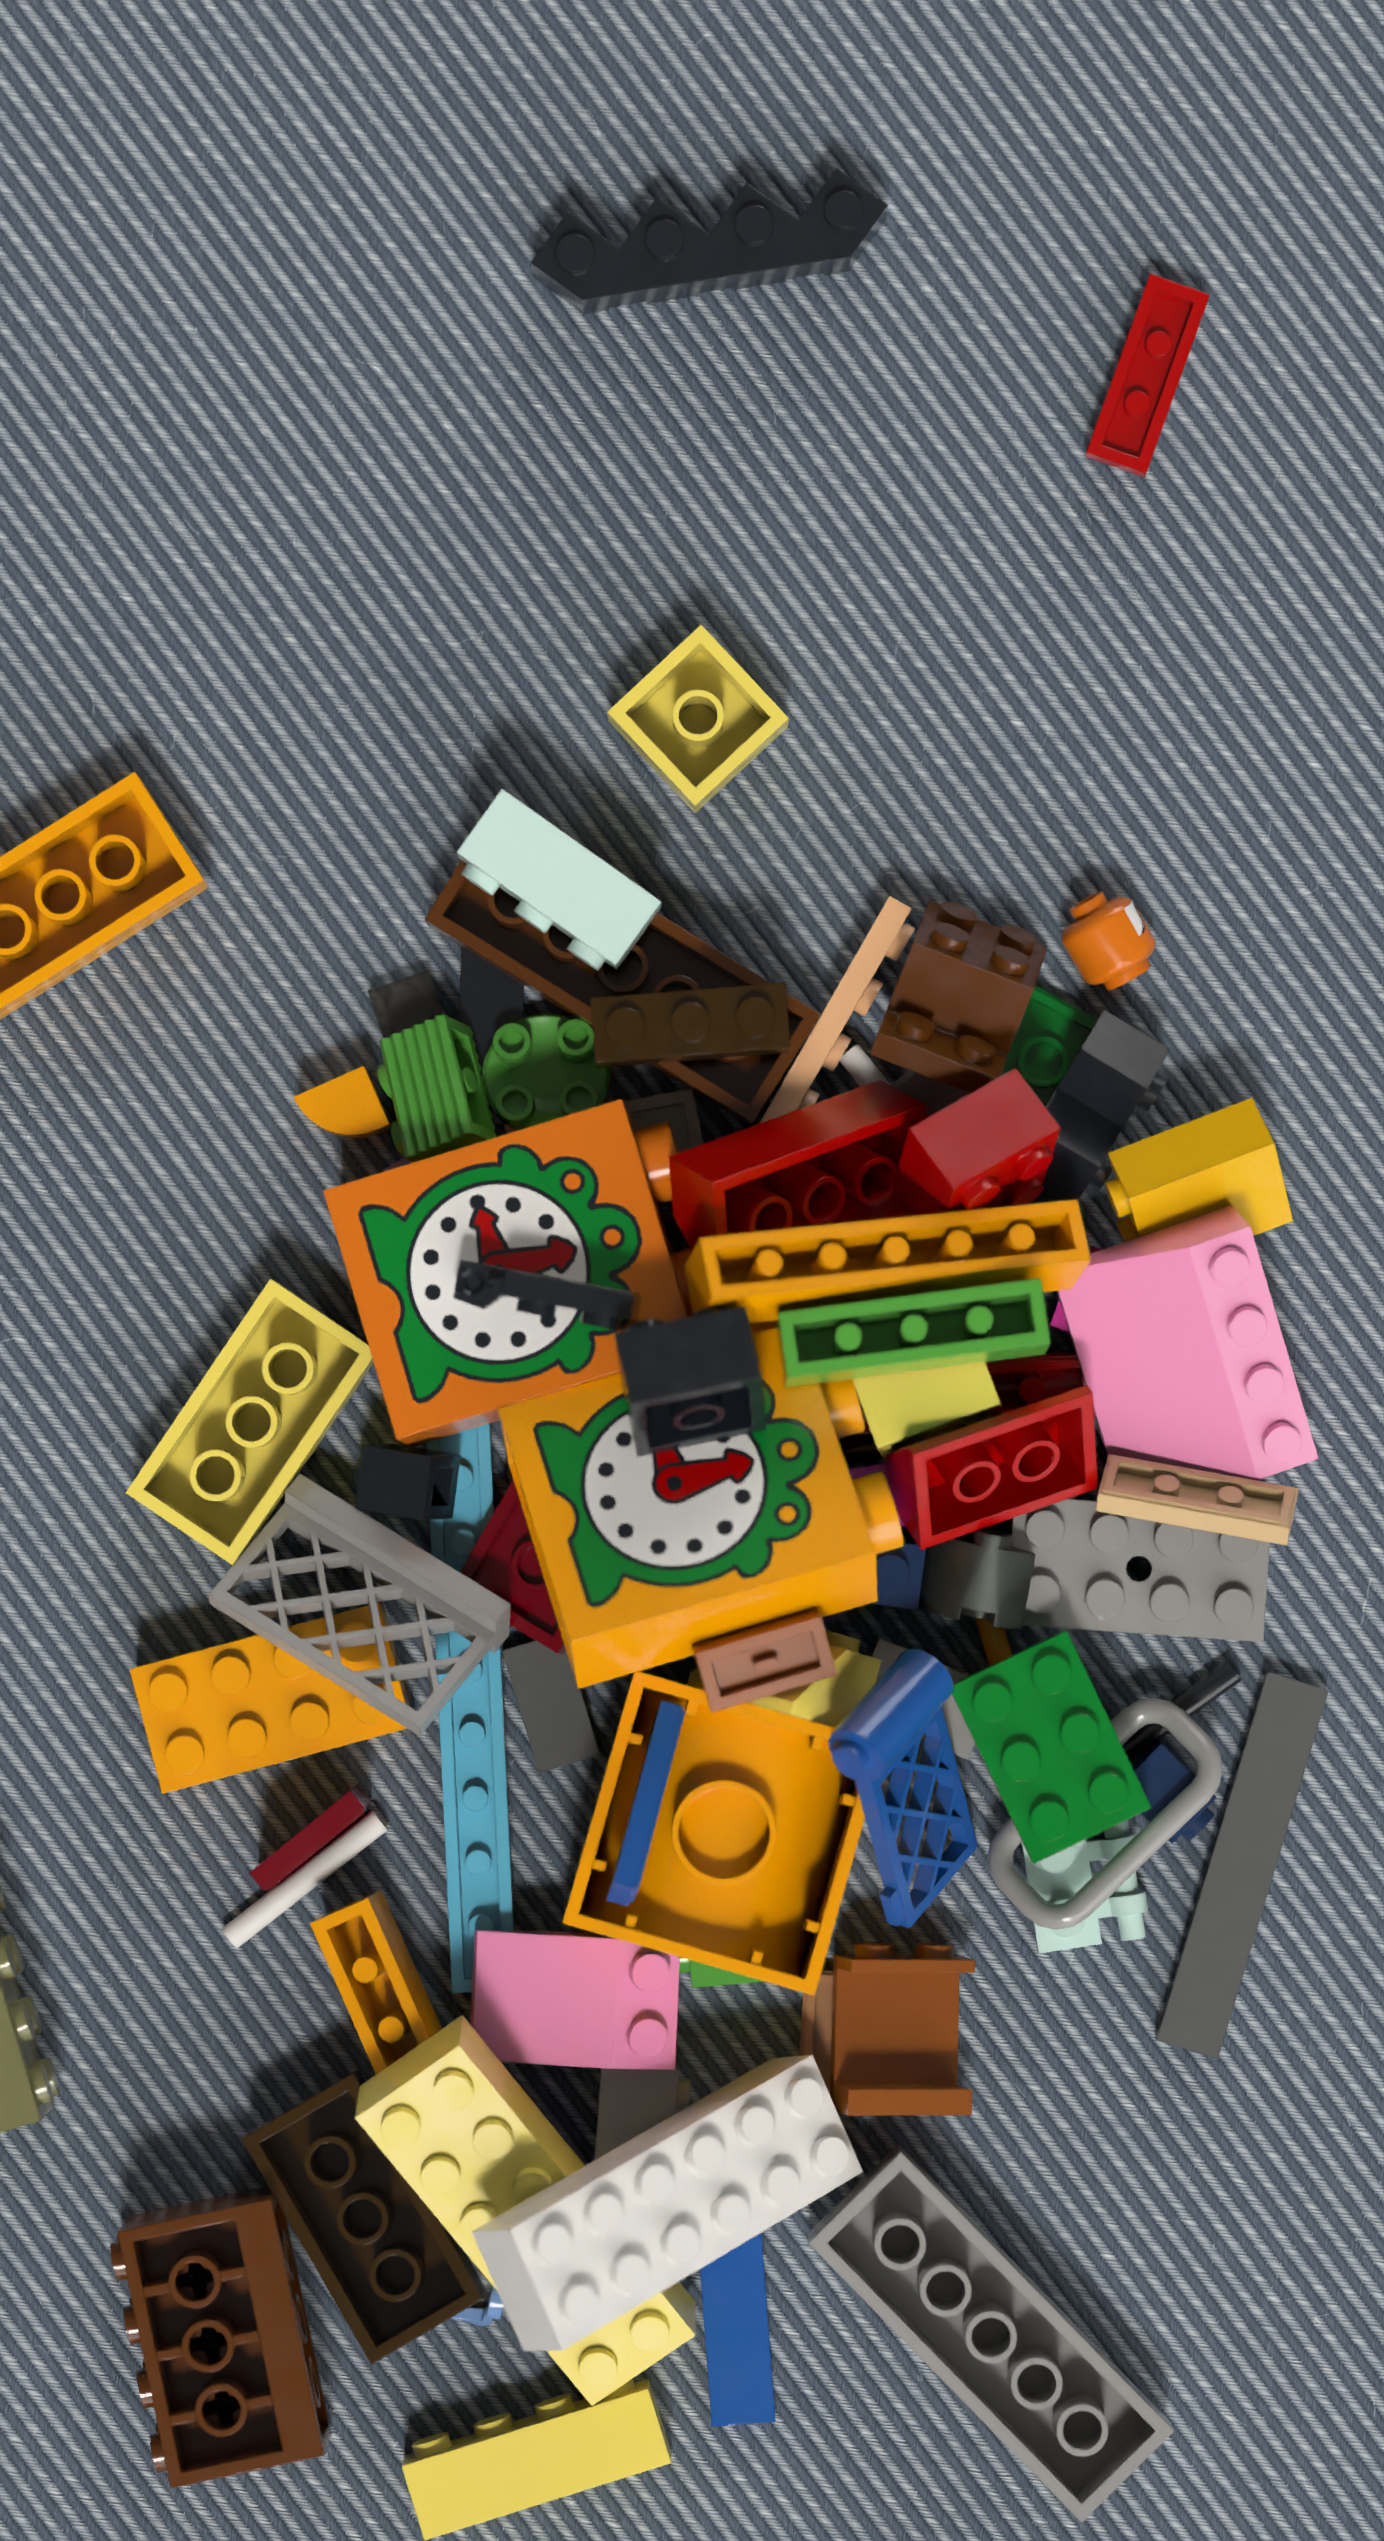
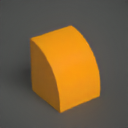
[293,1066,391,1138]

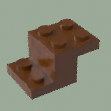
[870,900,1048,1094]

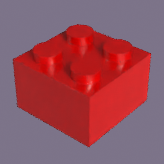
[893,1068,1061,1216]

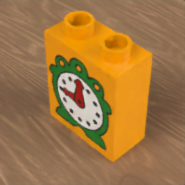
[498,1328,903,1689]

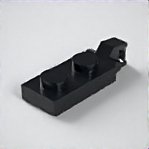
[454,1260,642,1330]

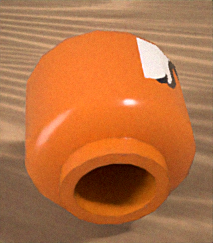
[1061,891,1156,991]

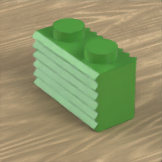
[377,1015,497,1162]

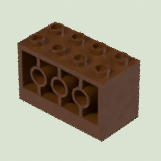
[110,2186,332,2488]

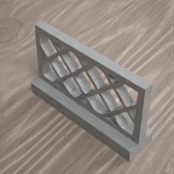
[209,1474,511,1736]

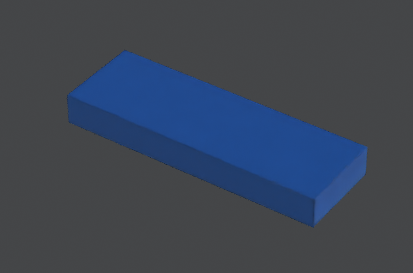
[606,1700,685,1906]
[700,2233,776,2427]

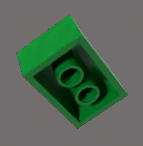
[952,1630,1151,1864]

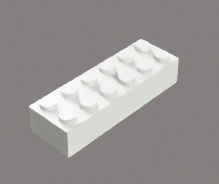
[471,2055,863,2351]

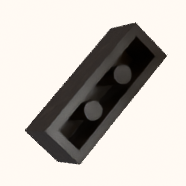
[590,983,791,1068]

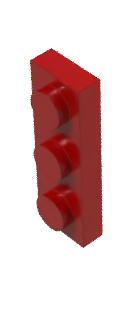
[1085,273,1210,477]

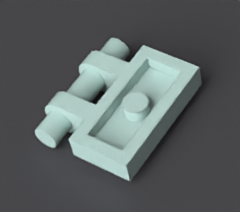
[1021,1820,1148,1953]

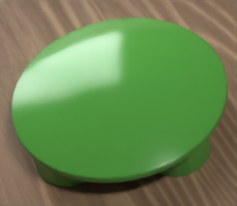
[482,1014,610,1131]

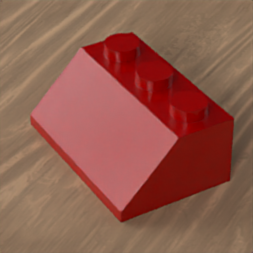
[886,1385,1098,1550]

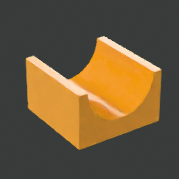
[562,1671,865,1996]

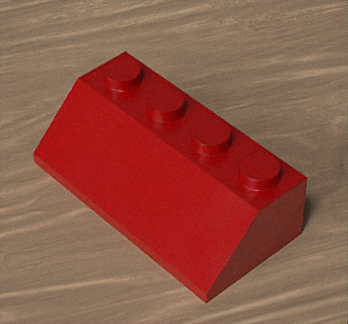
[668,1080,927,1252]

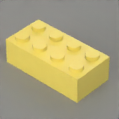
[126,1279,374,1565]

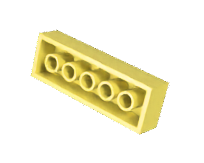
[355,2015,696,2406]

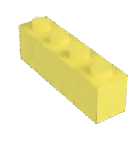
[401,2378,672,2541]

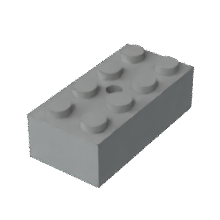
[1008,1499,1270,1642]

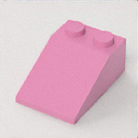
[470,1930,680,2070]

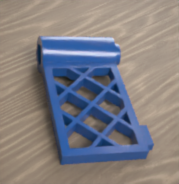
[828,1649,978,1928]

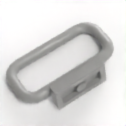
[987,1698,1223,1930]

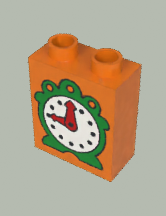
[323,1099,693,1447]

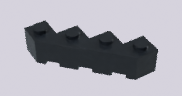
[531,168,888,314]
[1008,1010,1170,1207]

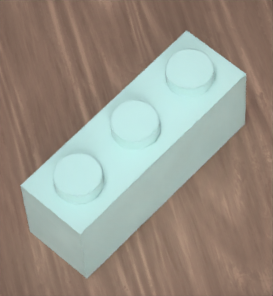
[457,789,661,971]

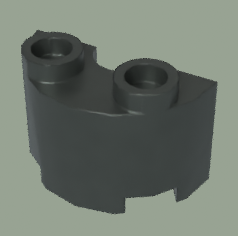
[918,1529,1036,1629]

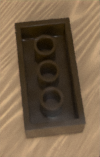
[242,2069,488,2365]

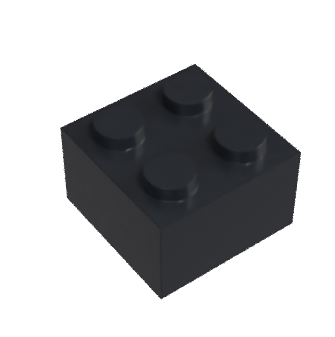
[614,1306,766,1457]

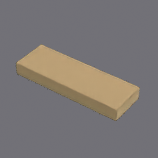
[1096,1454,1299,1545]

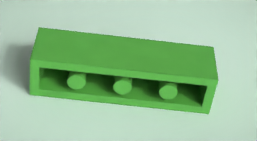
[776,1278,1050,1388]

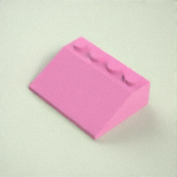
[1057,1205,1319,1480]

